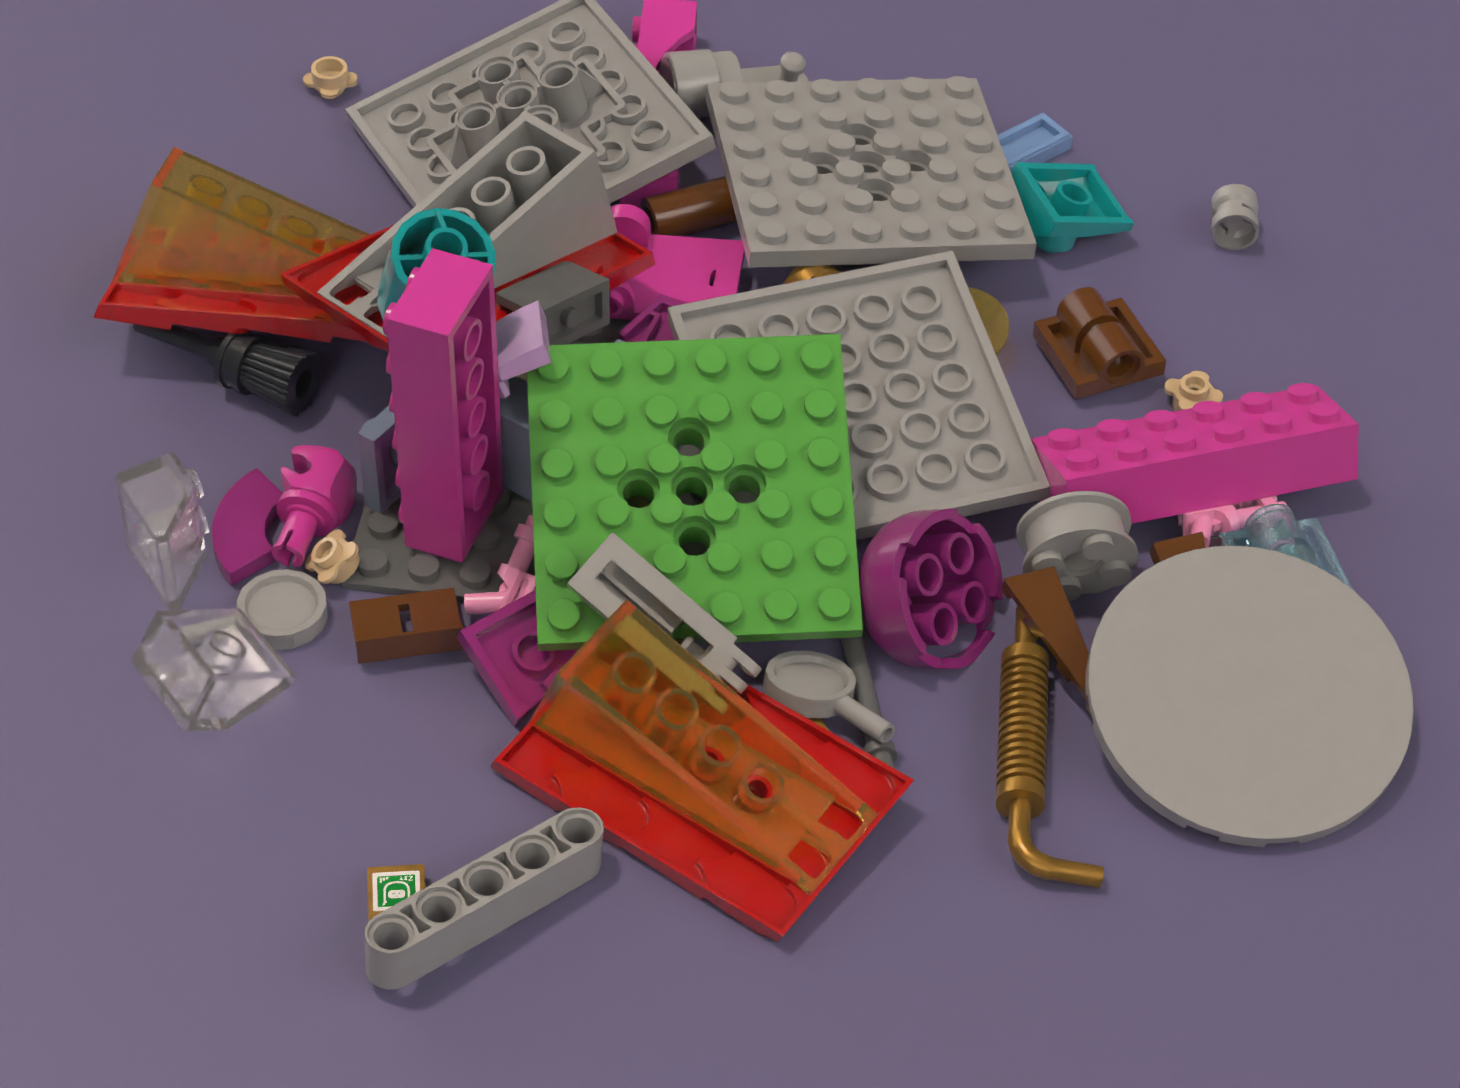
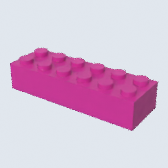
[383,248,504,563]
[1031,383,1359,524]

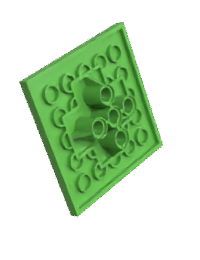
[527,334,863,651]

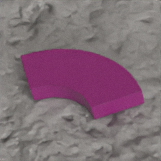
[212,468,283,586]

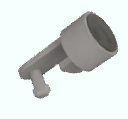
[659,49,808,119]

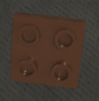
[1033,287,1166,399]

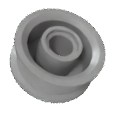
[1016,491,1138,602]

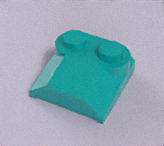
[1011,162,1134,253]

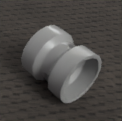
[1211,184,1259,250]

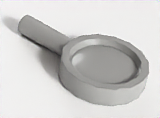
[177,569,328,650]
[763,651,895,744]

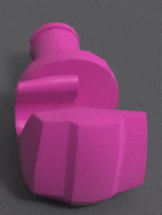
[271,445,357,567]

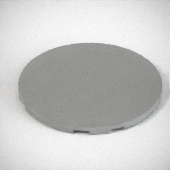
[1085,546,1414,847]

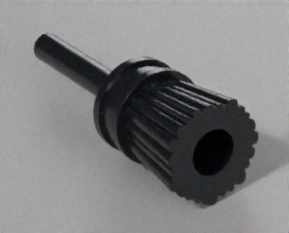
[133,324,322,417]

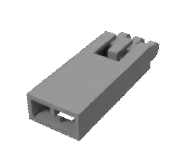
[568,532,762,711]

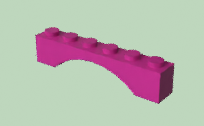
[620,0,697,209]

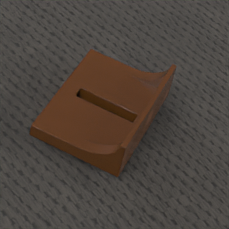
[349,588,464,664]

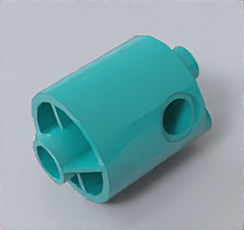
[377,208,496,319]

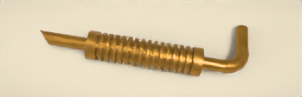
[995,606,1104,888]

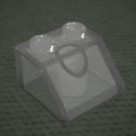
[115,451,209,613]
[131,608,296,732]

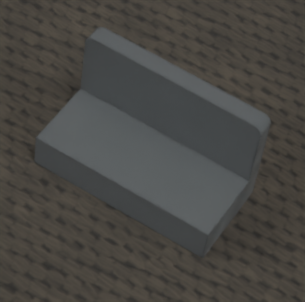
[497,261,610,345]

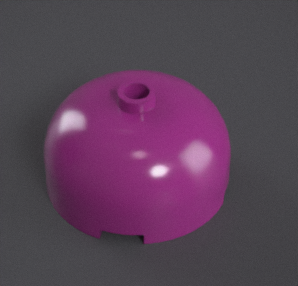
[859,508,1003,669]

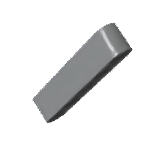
[365,807,604,990]

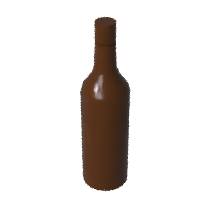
[641,176,737,236]

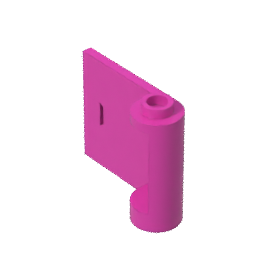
[609,204,745,320]

